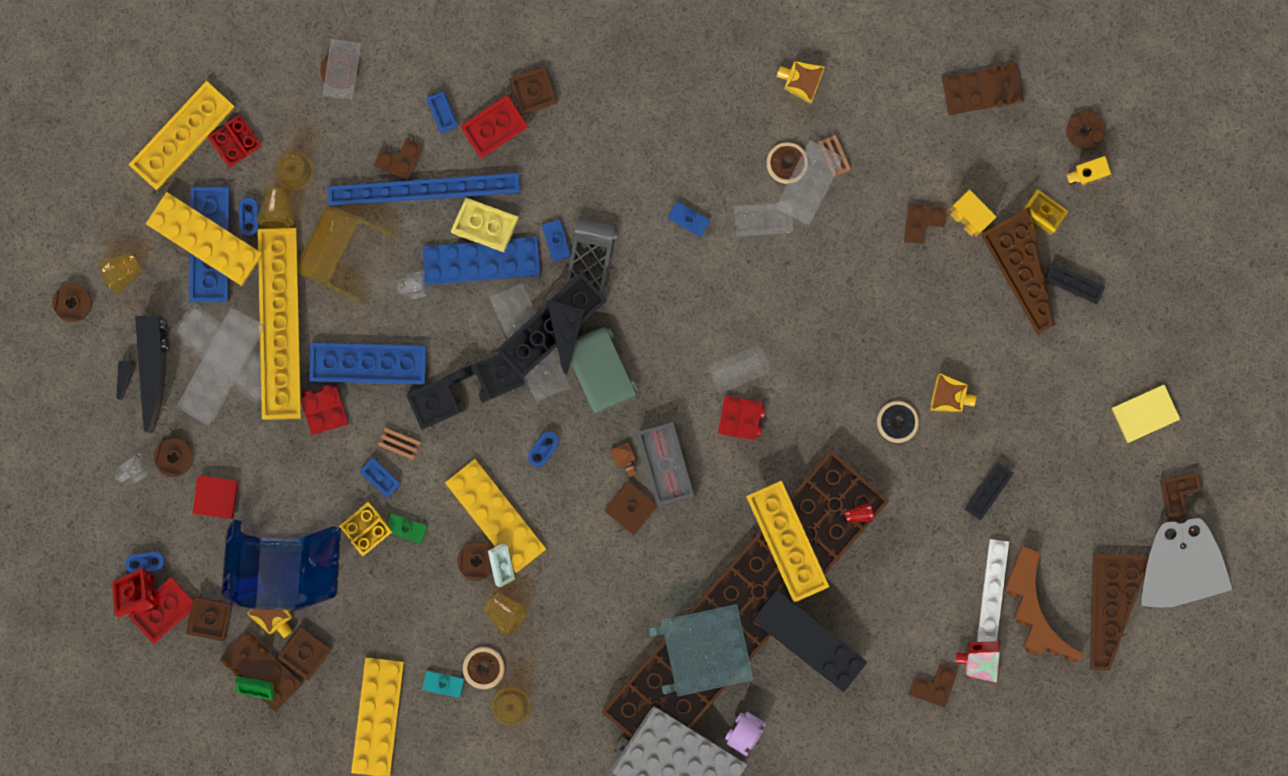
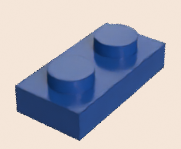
[359,458,401,498]

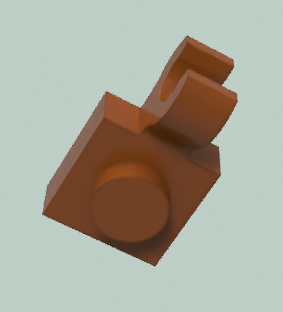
[610,442,636,478]

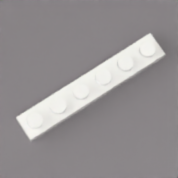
[977,539,1009,642]

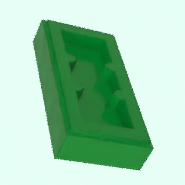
[387,514,427,544]
[234,676,276,700]

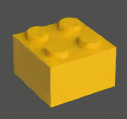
[950,189,996,237]

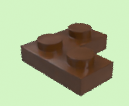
[373,138,424,181]
[904,204,947,244]
[1159,472,1202,518]
[908,665,958,708]

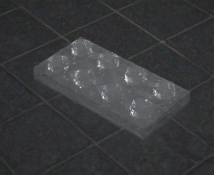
[775,140,844,226]

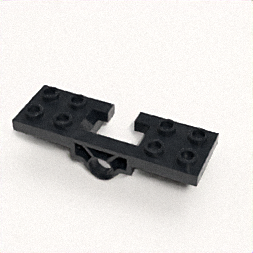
[406,354,527,430]

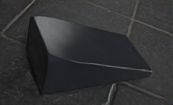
[116,361,136,400]

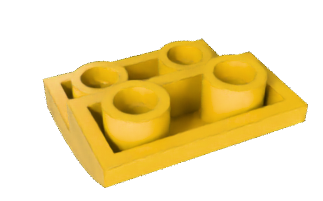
[339,501,392,556]

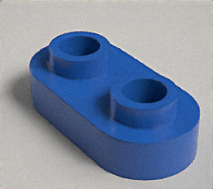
[239,198,259,237]
[528,432,559,467]
[125,552,165,573]

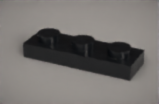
[1045,263,1105,305]
[964,462,1014,521]

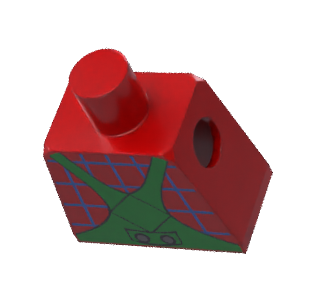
[955,641,1000,683]

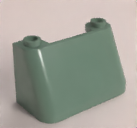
[571,326,638,415]

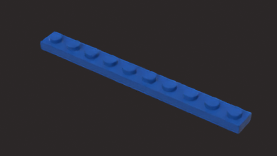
[328,173,520,207]

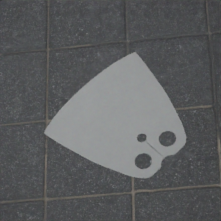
[1141,518,1232,608]

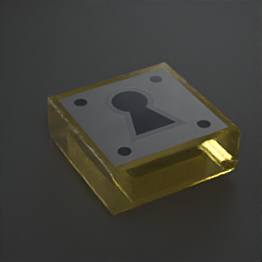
[611,736,630,758]

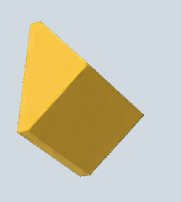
[1023,189,1068,235]

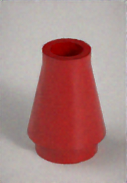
[845,503,875,522]

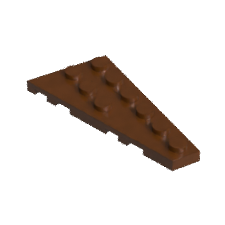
[981,207,1056,335]
[1090,554,1149,671]

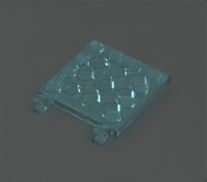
[649,604,753,697]

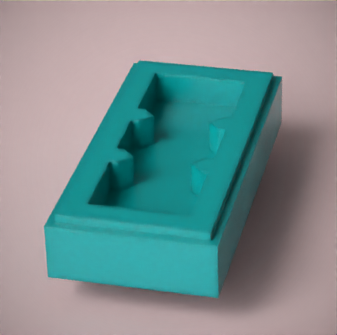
[422,671,464,698]

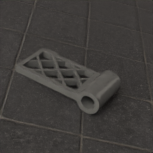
[565,218,619,297]

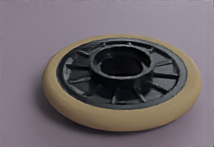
[877,401,919,443]

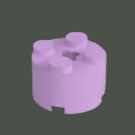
[725,711,767,756]

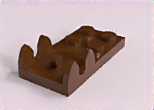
[942,63,1024,115]
[220,631,303,712]

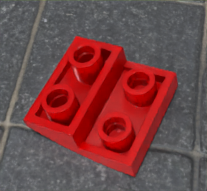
[208,114,262,169]
[192,476,239,519]

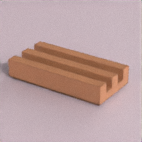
[818,134,851,177]
[378,428,421,460]

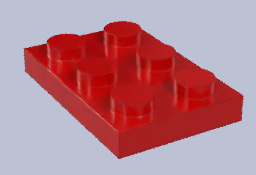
[460,95,529,159]
[128,577,193,644]

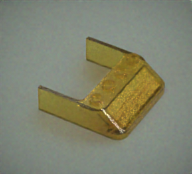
[297,206,396,305]

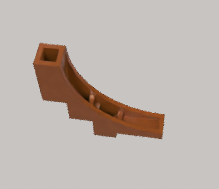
[1004,546,1084,663]

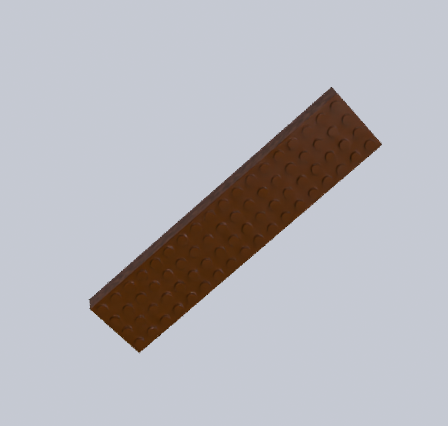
[602,450,889,739]

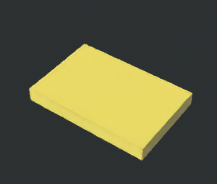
[451,197,519,253]
[1111,385,1180,443]

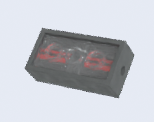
[637,422,697,507]

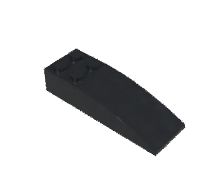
[496,272,607,378]
[135,314,169,433]
[752,589,867,692]

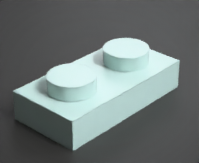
[488,543,515,587]

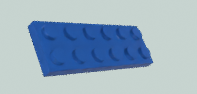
[189,187,230,302]
[423,237,540,285]
[309,343,426,385]

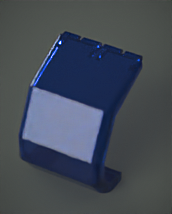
[221,519,342,611]

